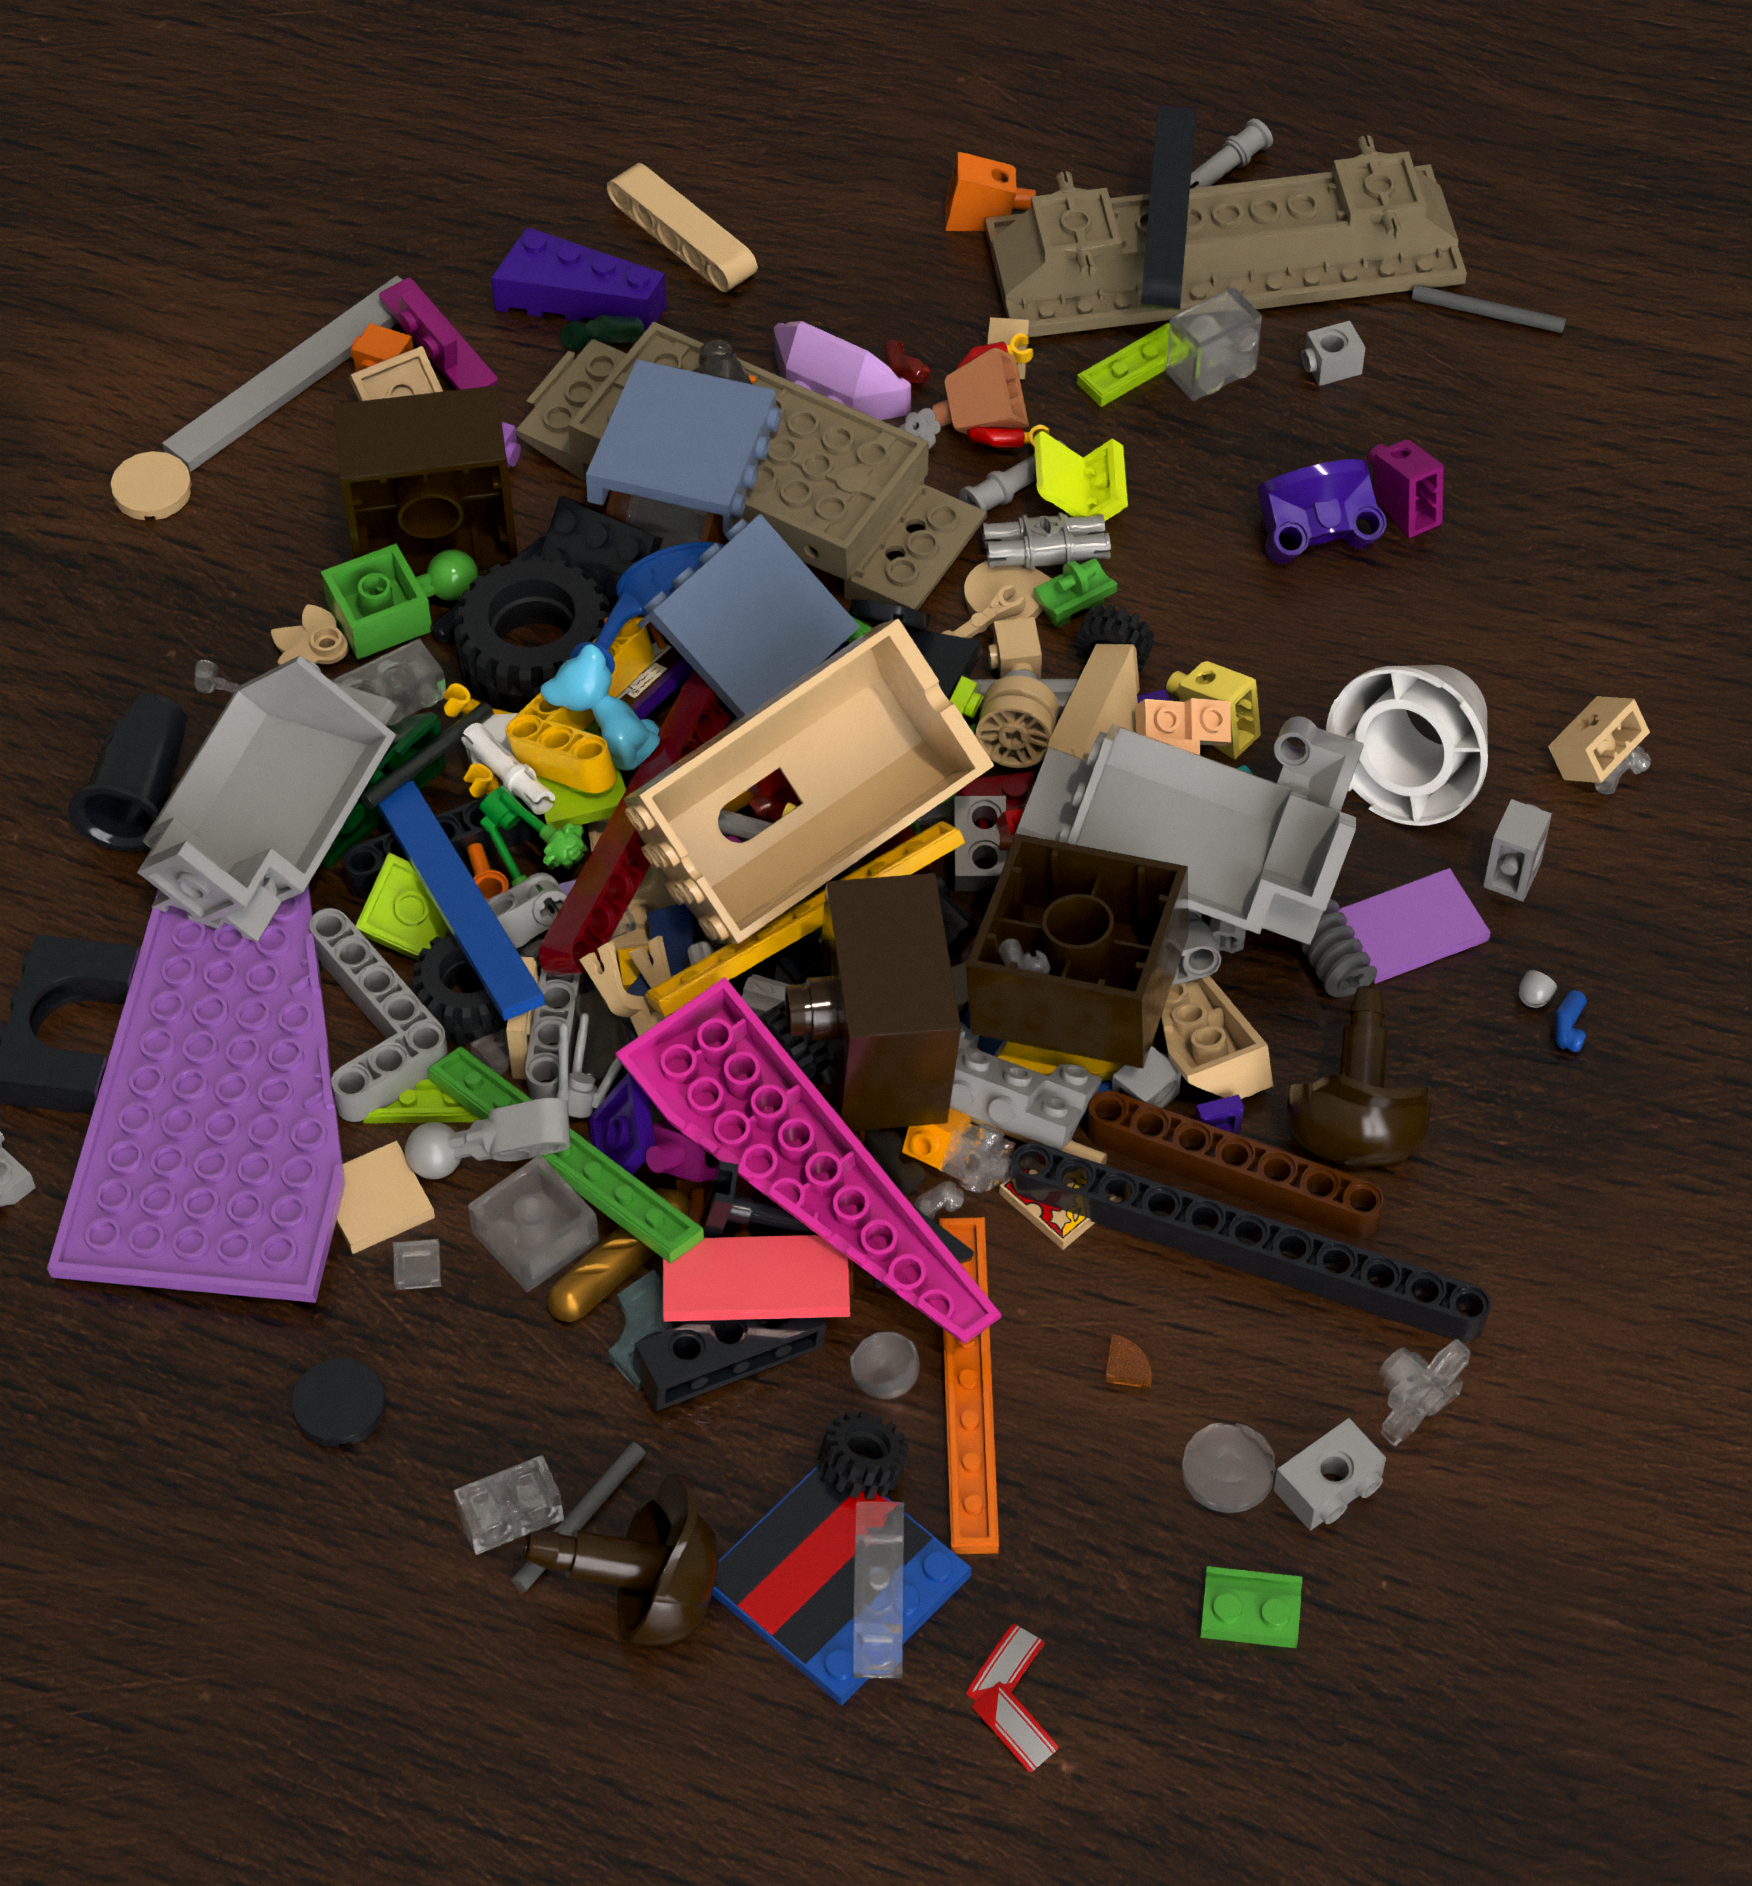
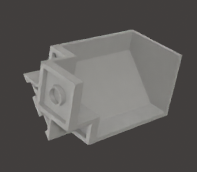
[137,655,398,942]
[1014,724,1356,945]

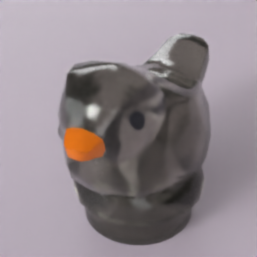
[696,340,756,384]

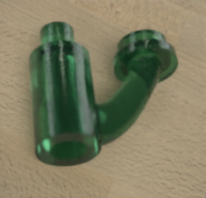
[561,315,644,350]

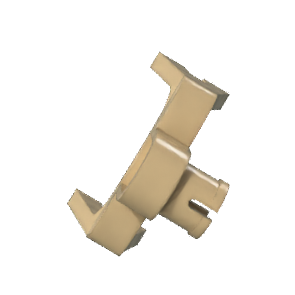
[579,936,674,1037]

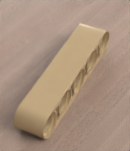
[607,163,758,292]

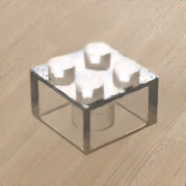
[1166,287,1262,401]
[468,1154,599,1293]

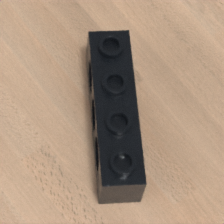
[633,1317,827,1411]

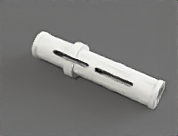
[461,723,555,815]

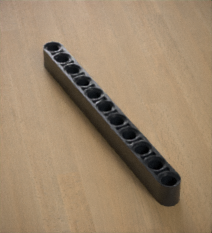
[1010,1143,1491,1342]

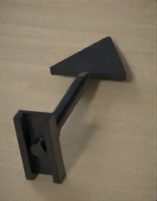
[703,1161,974,1288]

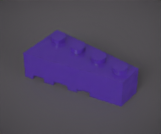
[491,227,667,331]

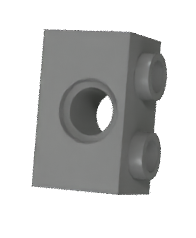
[1483,799,1552,902]
[1273,1418,1386,1531]

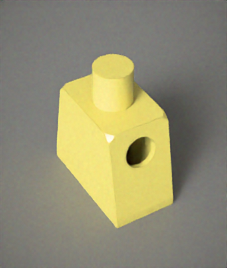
[1166,661,1261,760]

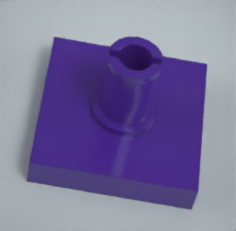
[588,1072,655,1175]

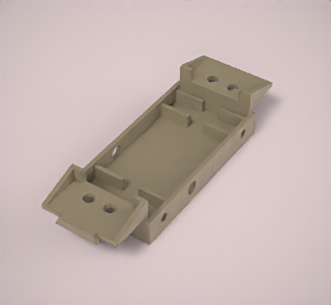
[516,322,987,610]

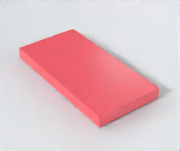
[663,1235,850,1322]

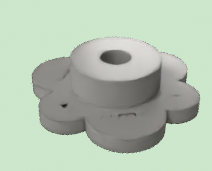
[899,408,941,449]

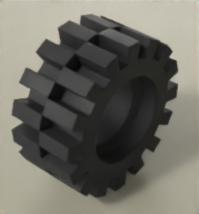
[1074,604,1155,673]
[758,1000,831,1080]
[817,1411,909,1499]

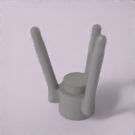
[556,1013,622,1118]

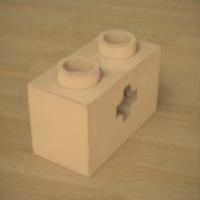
[1548,696,1650,783]

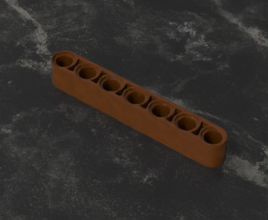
[1087,1090,1384,1239]

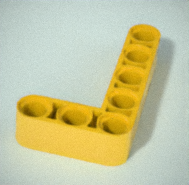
[505,616,655,793]

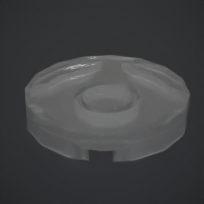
[1181,1423,1276,1513]

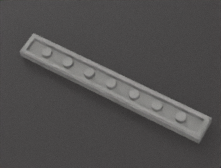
[162,275,402,472]

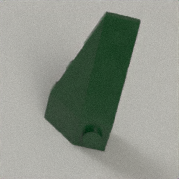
[321,712,446,870]

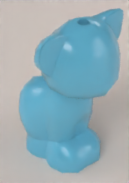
[541,644,660,771]

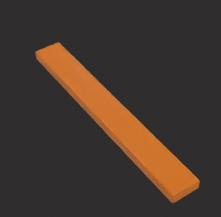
[939,1217,999,1554]

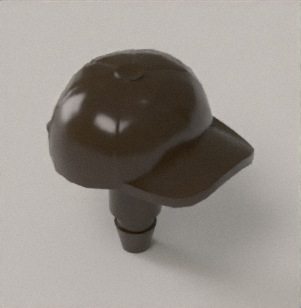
[1287,986,1431,1167]
[523,1474,719,1646]

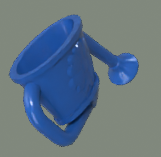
[570,542,724,675]

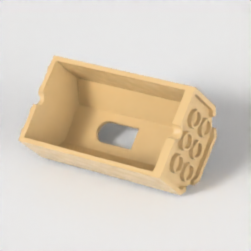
[623,618,994,944]

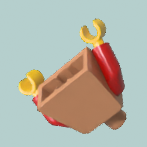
[932,333,1049,452]

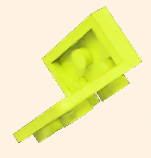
[1034,431,1128,522]

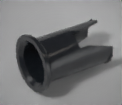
[68,692,188,853]

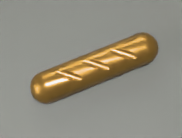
[547,1189,690,1322]

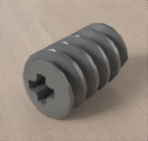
[1297,899,1377,997]

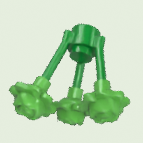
[479,785,587,909]

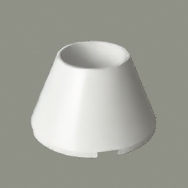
[1326,665,1488,826]

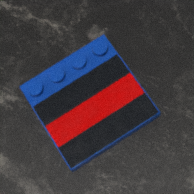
[712,1465,972,1706]

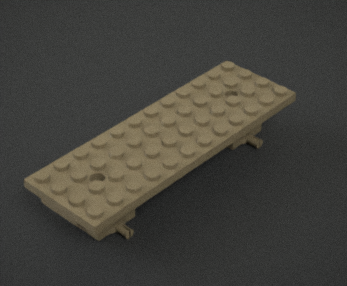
[985,135,1467,337]

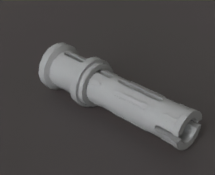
[1190,118,1273,189]
[959,440,1067,511]

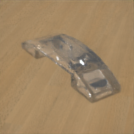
[853,1501,904,1678]

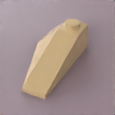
[1045,644,1140,760]
[1161,976,1273,1099]

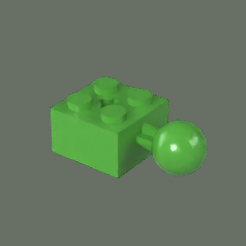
[321,543,479,660]

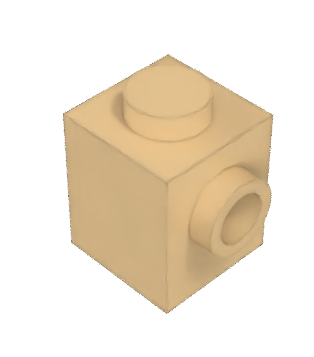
[988,617,1042,679]

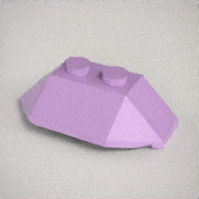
[773,321,911,420]

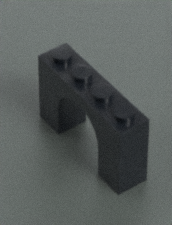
[0,934,140,1115]

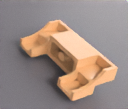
[1136,698,1231,755]

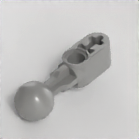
[405,1098,570,1179]

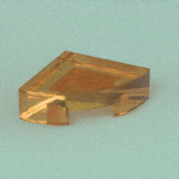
[1105,1334,1152,1389]

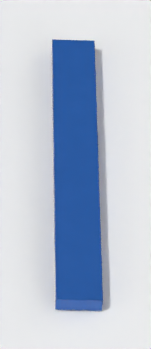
[376,780,545,1021]

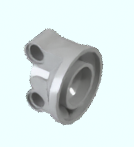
[1274,716,1364,812]

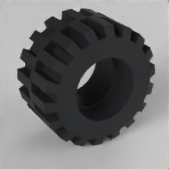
[413,931,518,1047]

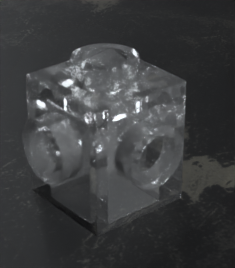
[939,1123,1016,1193]

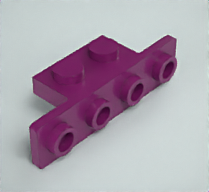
[379,278,498,390]

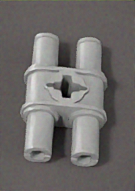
[982,512,1111,570]

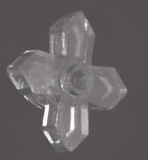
[1379,1339,1471,1447]

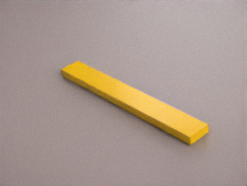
[645,821,965,1017]

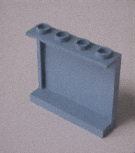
[586,359,782,533]
[637,514,860,727]

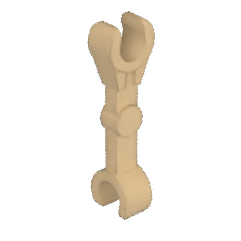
[941,584,1026,639]

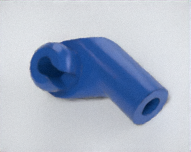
[1555,990,1587,1053]

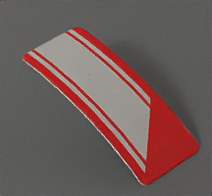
[966,1624,1045,1701]
[972,1682,1058,1772]

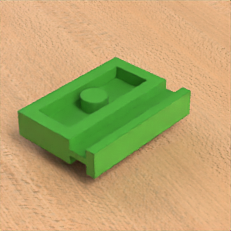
[1200,1566,1303,1648]

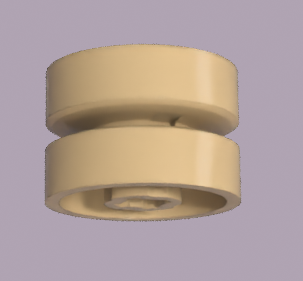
[975,676,1059,768]

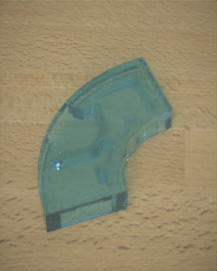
[608,1269,673,1390]

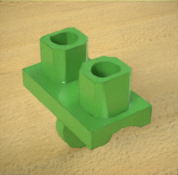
[1033,558,1118,628]

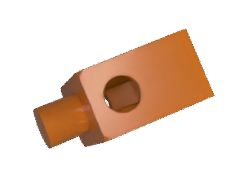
[945,152,1036,231]

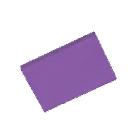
[1338,868,1491,984]

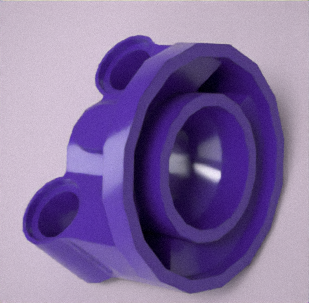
[1257,459,1386,564]

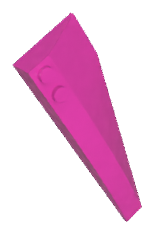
[615,977,1001,1344]

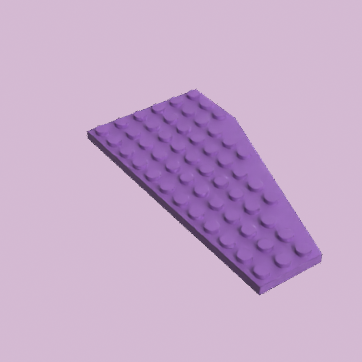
[47,884,345,1303]

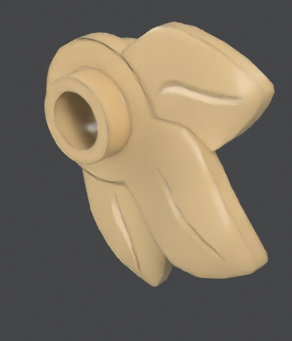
[271,604,348,666]

